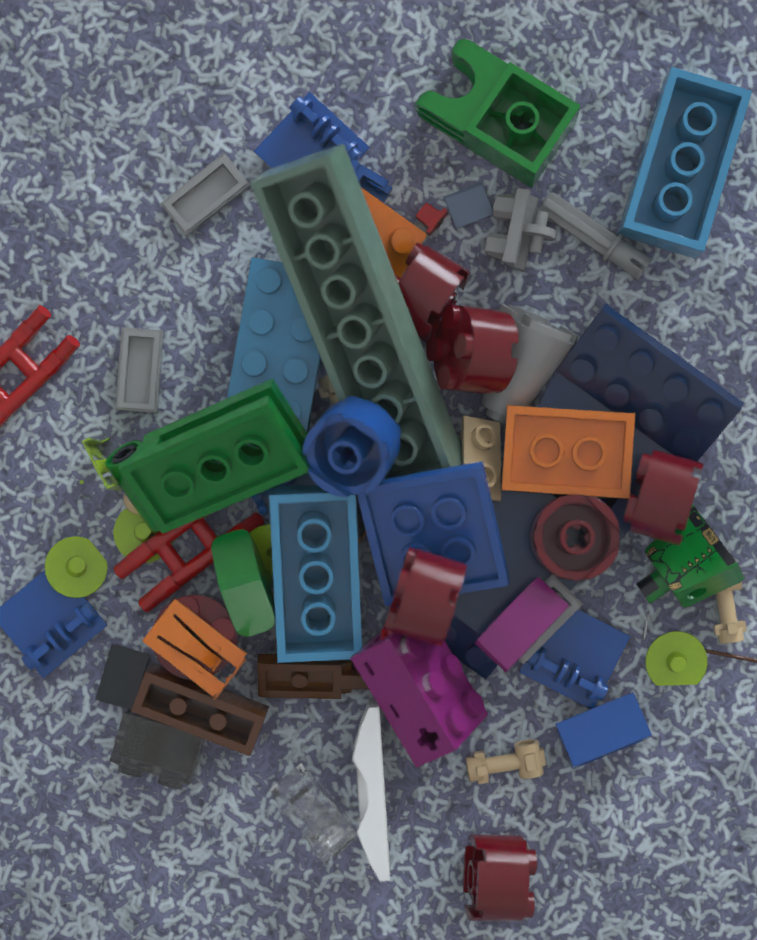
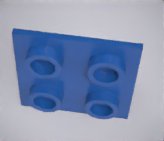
[254,91,370,169]
[0,570,108,679]
[519,604,631,709]

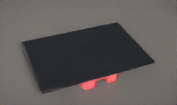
[96,644,149,710]

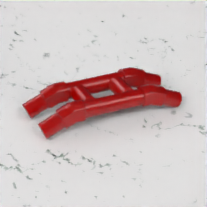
[0,305,80,428]
[113,512,265,613]

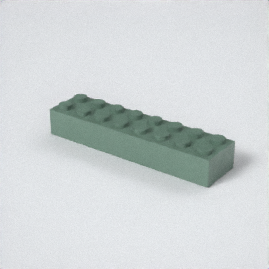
[250,143,462,479]

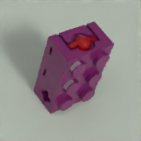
[351,627,488,768]

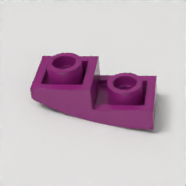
[475,577,569,673]

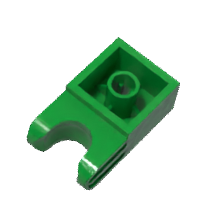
[414,39,581,188]

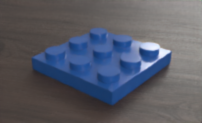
[357,461,510,606]

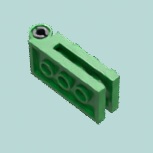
[105,378,309,534]

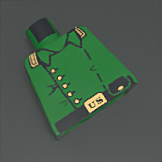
[636,505,745,607]

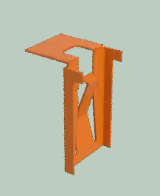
[142,598,247,699]

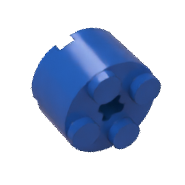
[303,396,401,497]

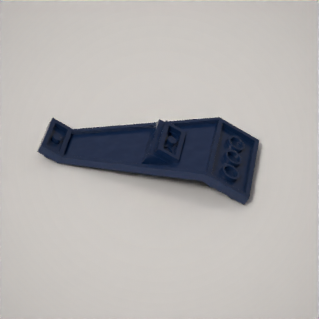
[445,303,744,680]

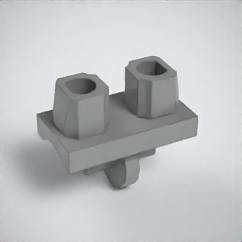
[485,188,557,271]

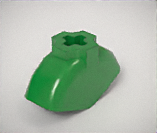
[211,529,275,637]

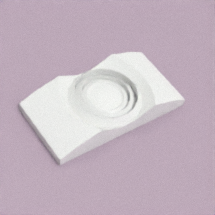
[352,700,390,881]

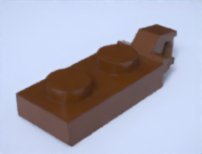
[257,654,369,699]

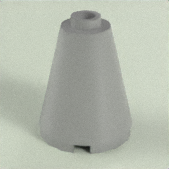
[481,303,579,424]

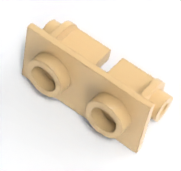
[460,415,501,502]

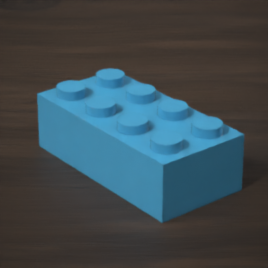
[617,67,752,259]
[227,257,322,434]
[269,485,362,663]

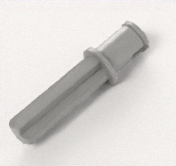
[539,192,653,281]

